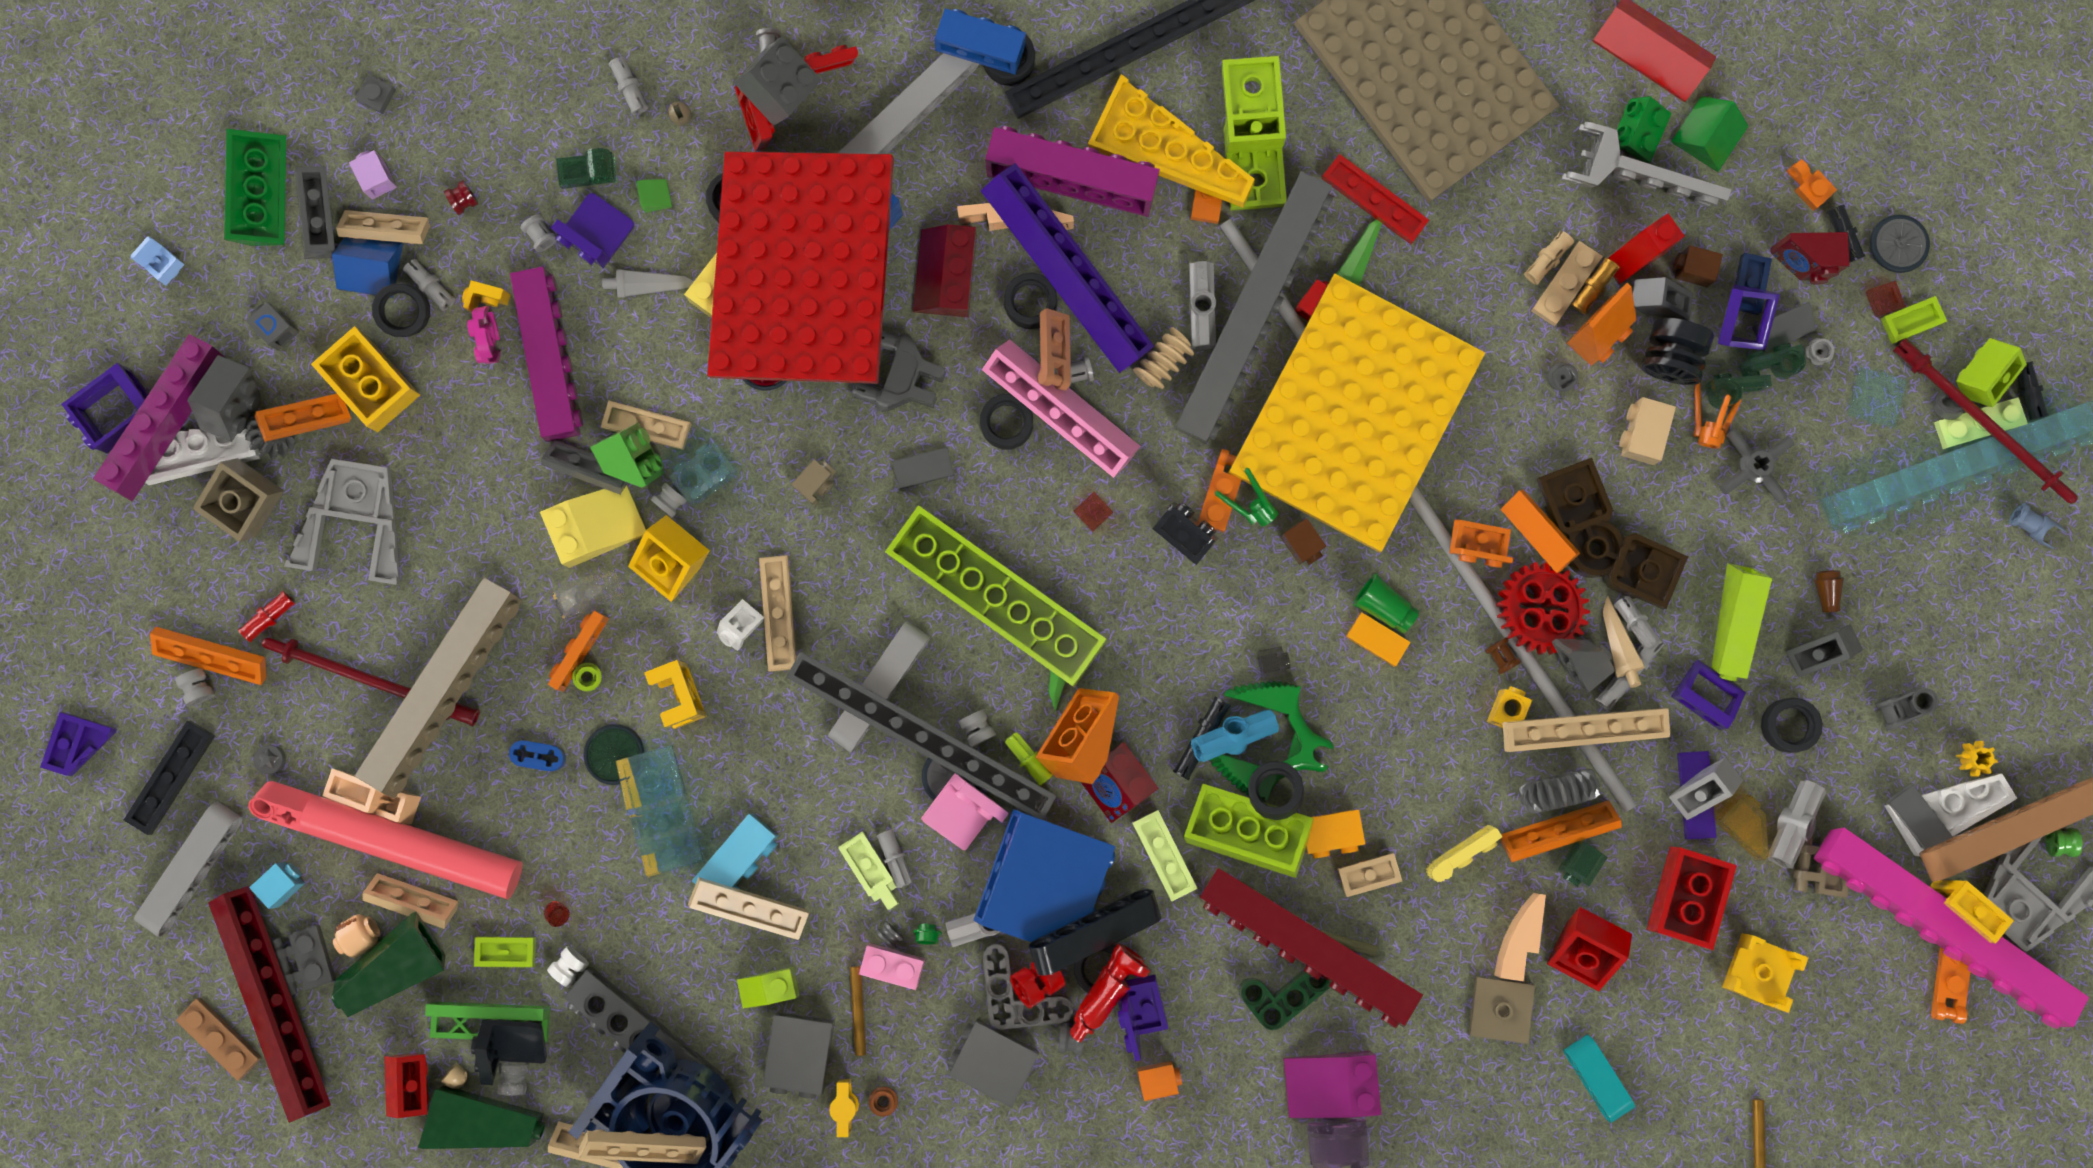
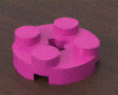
[467,306,501,364]

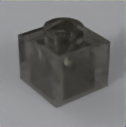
[1256,646,1291,680]

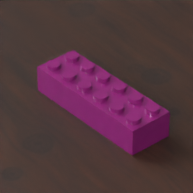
[985,126,1160,217]

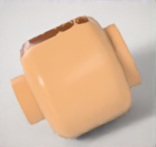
[333,914,380,958]

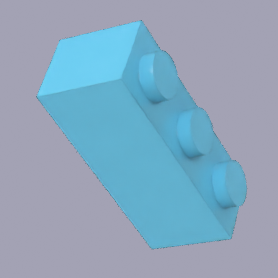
[692,813,779,889]

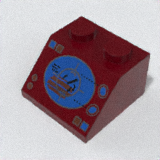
[1770,232,1850,285]
[1081,742,1159,823]

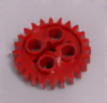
[1496,562,1590,655]

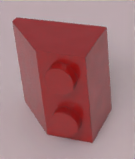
[1547,907,1632,992]

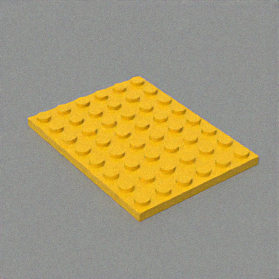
[1228,273,1485,553]

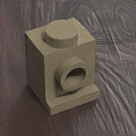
[791,459,836,507]

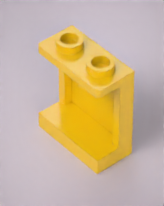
[1929,880,2014,944]

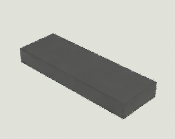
[541,440,628,495]
[1886,784,1953,850]

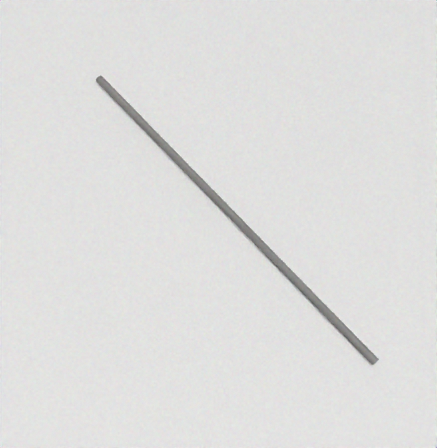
[1220,219,1637,812]

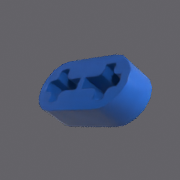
[509,741,566,771]

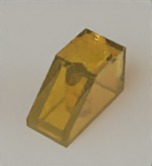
[1715,794,1768,860]

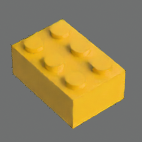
[311,326,420,433]

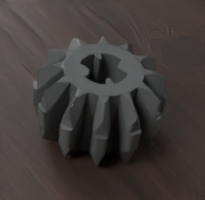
[245,416,296,460]

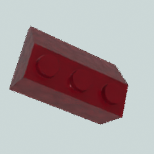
[913,224,977,318]

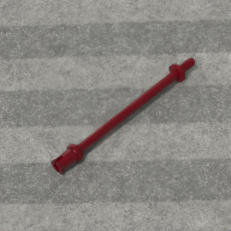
[1893,338,2078,504]
[262,638,480,727]

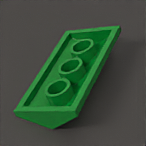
[224,129,286,246]

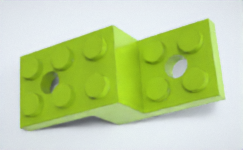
[1222,56,1287,211]

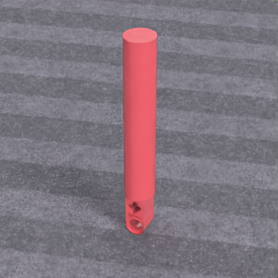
[248,781,523,900]

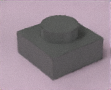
[355,75,396,114]

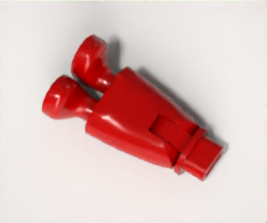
[1069,943,1151,1043]

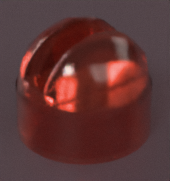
[543,901,570,927]

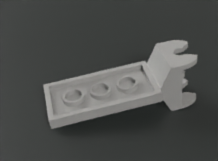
[1562,122,1732,207]

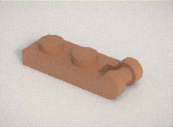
[1038,308,1071,391]

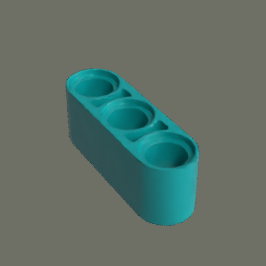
[1563,1034,1636,1123]

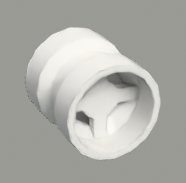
[547,946,589,988]

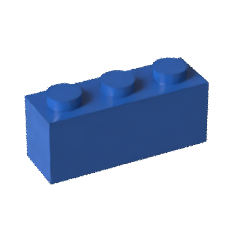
[934,8,1026,75]

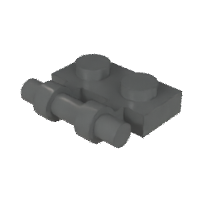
[271,925,336,995]

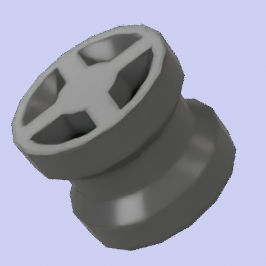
[1058,1023,1084,1055]

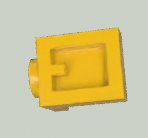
[462,280,511,313]

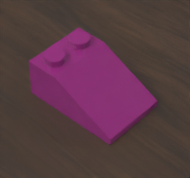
[1283,1051,1382,1118]

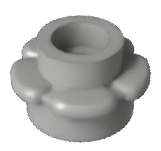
[1805,338,1834,366]

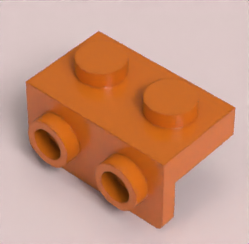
[1449,520,1513,568]

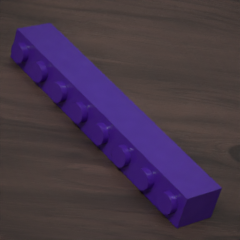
[981,163,1154,373]

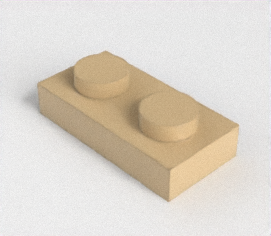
[1337,853,1402,897]

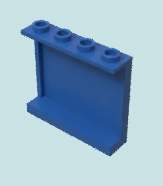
[974,809,1116,942]

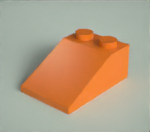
[1566,283,1637,366]
[1035,688,1119,784]

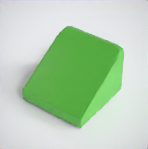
[636,179,672,213]

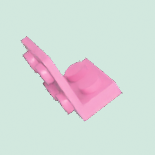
[921,773,1009,851]

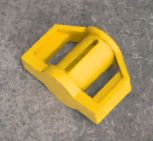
[829,1079,859,1137]

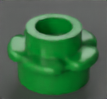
[913,924,942,945]

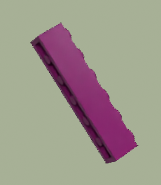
[510,266,583,442]
[93,334,227,502]

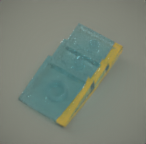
[616,745,704,877]

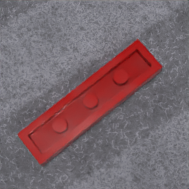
[1321,154,1429,244]

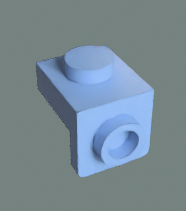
[131,236,185,286]

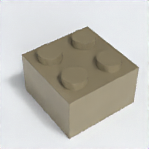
[192,458,284,542]

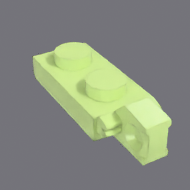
[838,831,899,910]

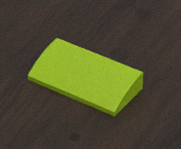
[1184,784,1314,878]

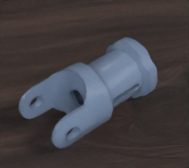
[2009,503,2067,549]

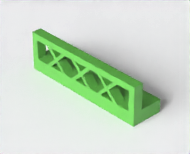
[425,1001,550,1043]

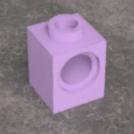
[349,150,397,200]

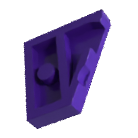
[40,712,117,776]

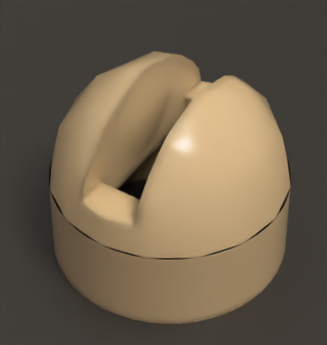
[441,1062,468,1089]

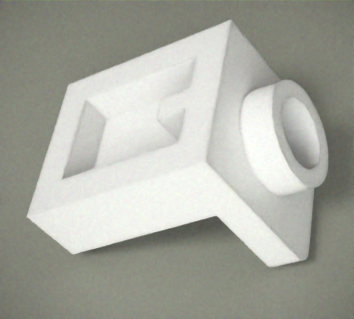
[716,599,764,651]

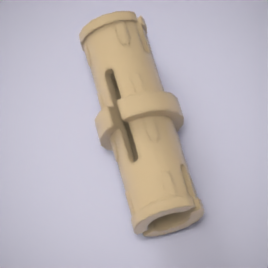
[1524,231,1574,285]

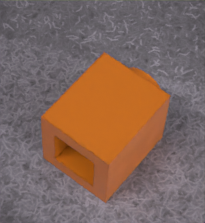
[1137,1061,1182,1101]

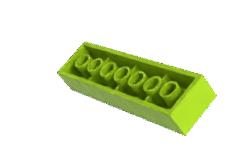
[885,505,1107,687]

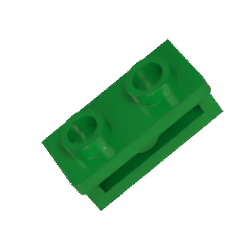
[1616,96,1672,163]

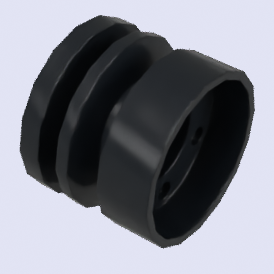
[1641,318,1714,385]

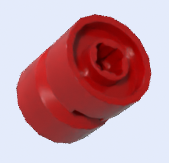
[1010,962,1065,1009]

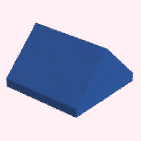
[332,237,403,298]

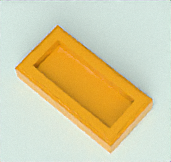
[1346,612,1411,667]

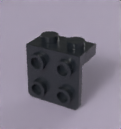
[1152,502,1219,565]
[471,1019,547,1085]

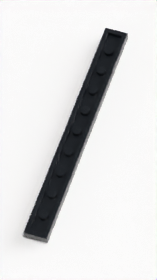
[1005,0,1255,119]

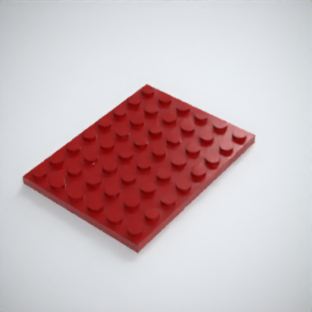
[707,152,894,384]

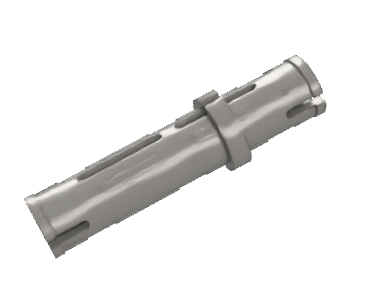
[1595,640,1664,712]

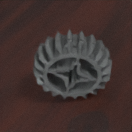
[1519,769,1601,813]

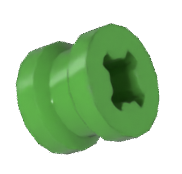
[2045,828,2082,857]

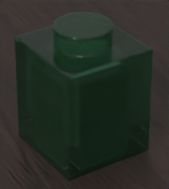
[1558,841,1608,888]

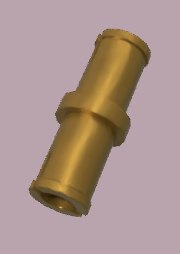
[1571,258,1620,315]

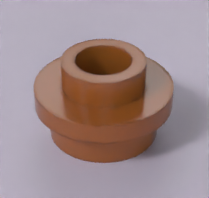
[869,1086,898,1117]

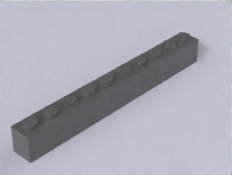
[1176,171,1334,445]
[786,652,1056,820]

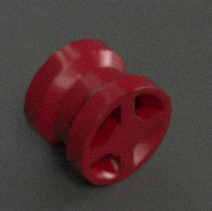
[443,180,479,215]

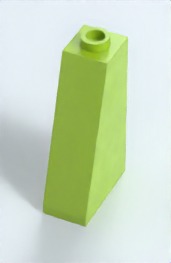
[1711,563,1772,681]

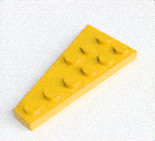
[1088,74,1255,208]

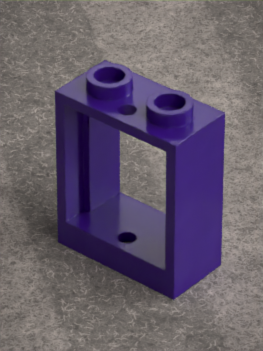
[61,363,149,453]

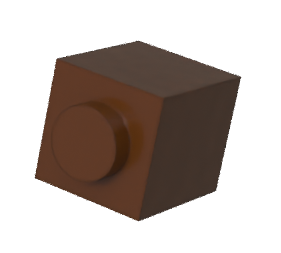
[1673,245,1723,288]
[1280,518,1326,565]

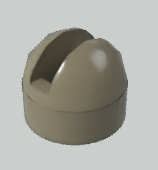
[668,101,691,126]

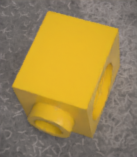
[1487,686,1532,728]

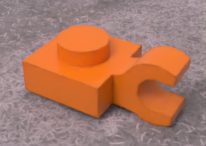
[1787,159,1837,211]

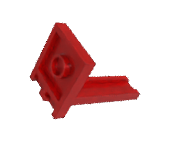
[734,45,858,152]

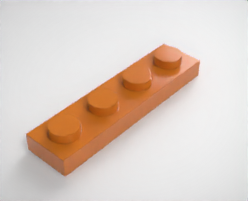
[150,627,267,685]
[1500,800,1622,862]

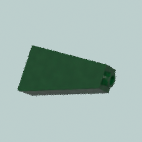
[331,912,445,1017]
[418,1085,545,1149]

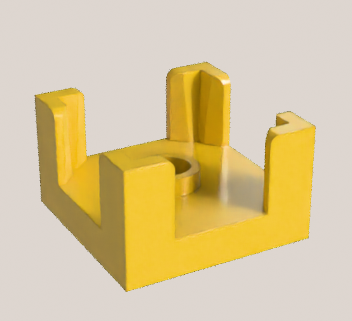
[644,660,707,729]
[1722,933,1808,1013]

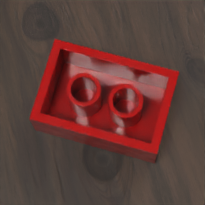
[1646,846,1737,950]

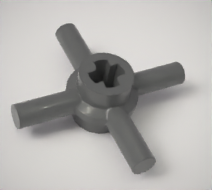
[1719,428,1794,503]

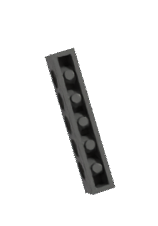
[564,968,727,1081]

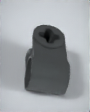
[1875,688,1939,730]

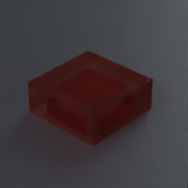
[1866,280,1906,318]
[1073,492,1113,533]

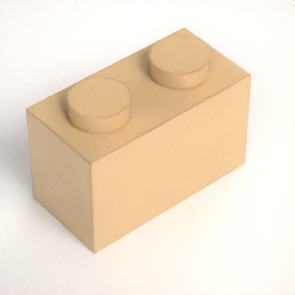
[1619,397,1676,465]

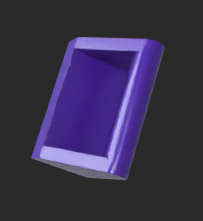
[1718,284,1780,350]
[1671,659,1746,730]

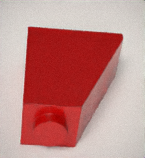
[1608,213,1685,285]

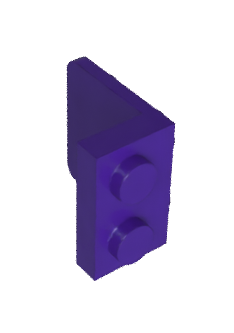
[551,193,634,269]
[1118,974,1168,1062]

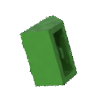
[590,422,665,488]

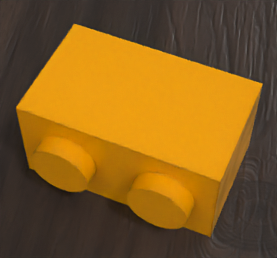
[1305,809,1365,859]

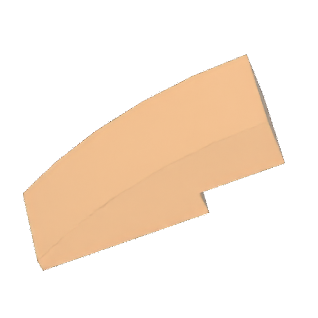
[322,769,421,825]
[1494,893,1546,981]

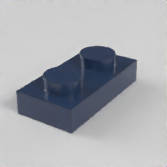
[1735,252,1772,315]

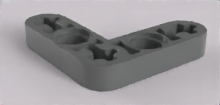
[983,943,1073,1029]

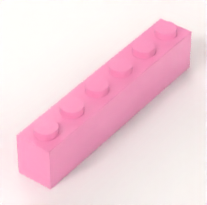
[982,339,1141,478]

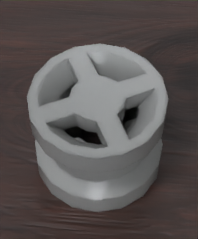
[651,483,687,518]

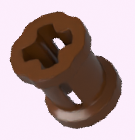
[1484,637,1522,675]

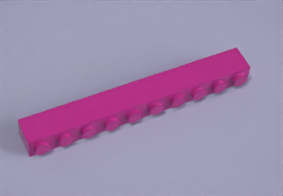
[1813,827,2089,1029]

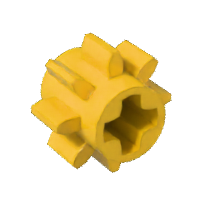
[1956,741,1998,777]

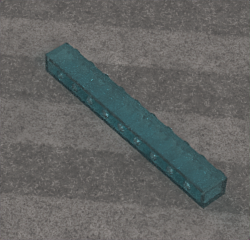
[1820,400,2093,533]

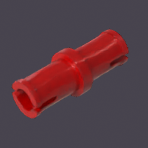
[238,591,295,643]

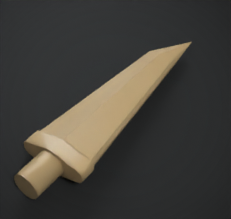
[1602,596,1645,688]

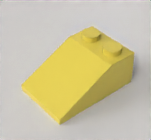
[540,485,646,568]

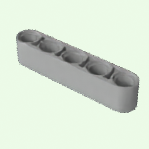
[828,621,931,753]
[134,801,243,937]

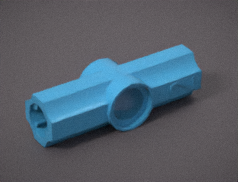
[1191,709,1279,762]

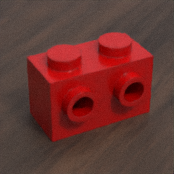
[384,1053,429,1118]

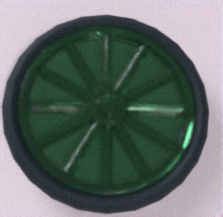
[584,724,644,785]

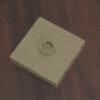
[1468,976,1535,1044]

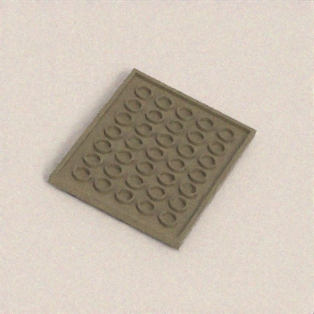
[1294,0,1560,203]

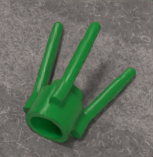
[1215,468,1278,527]

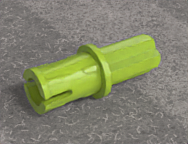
[1005,732,1053,786]

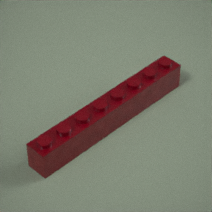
[1200,868,1423,1029]
[208,885,331,1123]

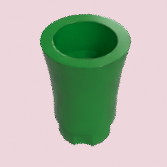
[1353,573,1419,634]

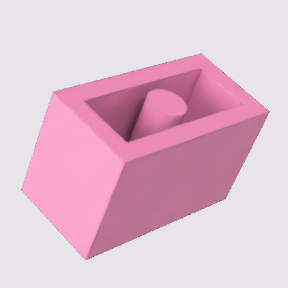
[859,943,925,990]

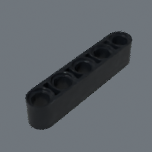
[1029,889,1161,976]

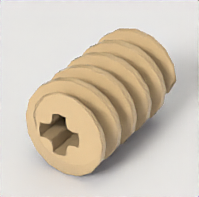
[1133,327,1194,389]

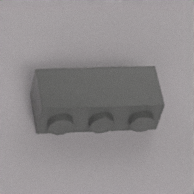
[295,166,335,259]

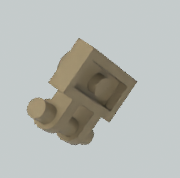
[1793,835,1849,898]

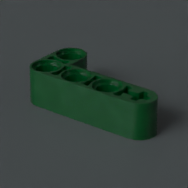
[1238,971,1331,1030]

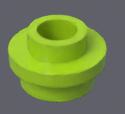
[572,662,602,691]

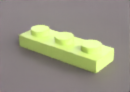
[1934,397,2028,449]
[1132,810,1198,902]

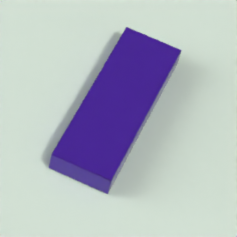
[1677,751,1717,840]

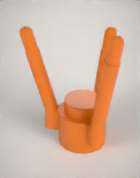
[1693,383,1741,449]

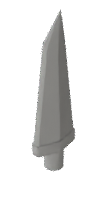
[602,269,694,298]

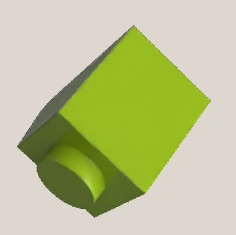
[737,966,800,1008]

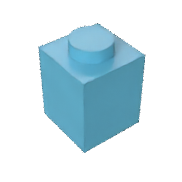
[249,862,305,909]

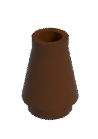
[1814,570,1844,612]

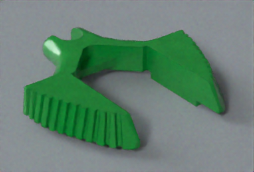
[1209,681,1334,801]

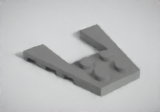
[284,459,400,585]
[1983,837,2093,953]

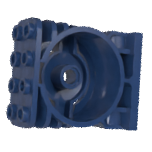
[568,1021,763,1168]

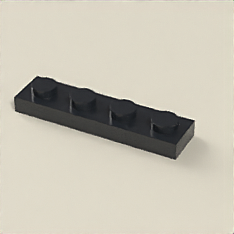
[123,720,215,835]

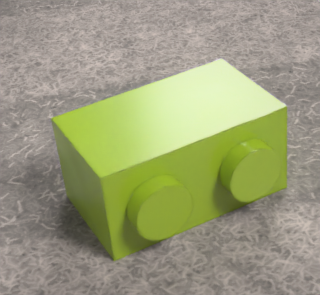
[1956,338,2027,408]

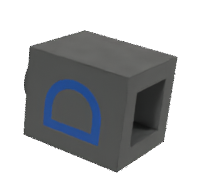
[246,302,299,351]

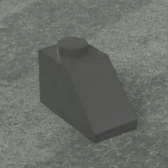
[1632,277,1693,321]
[1786,624,1863,677]
[1552,639,1615,692]

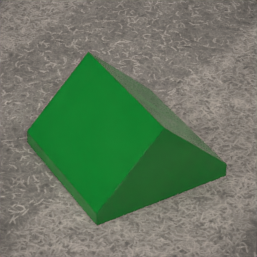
[1671,96,1748,172]

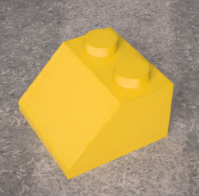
[628,515,710,602]

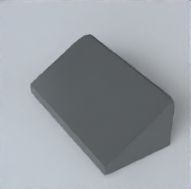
[1752,302,1816,353]

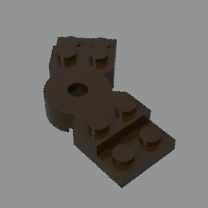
[1536,458,1689,610]

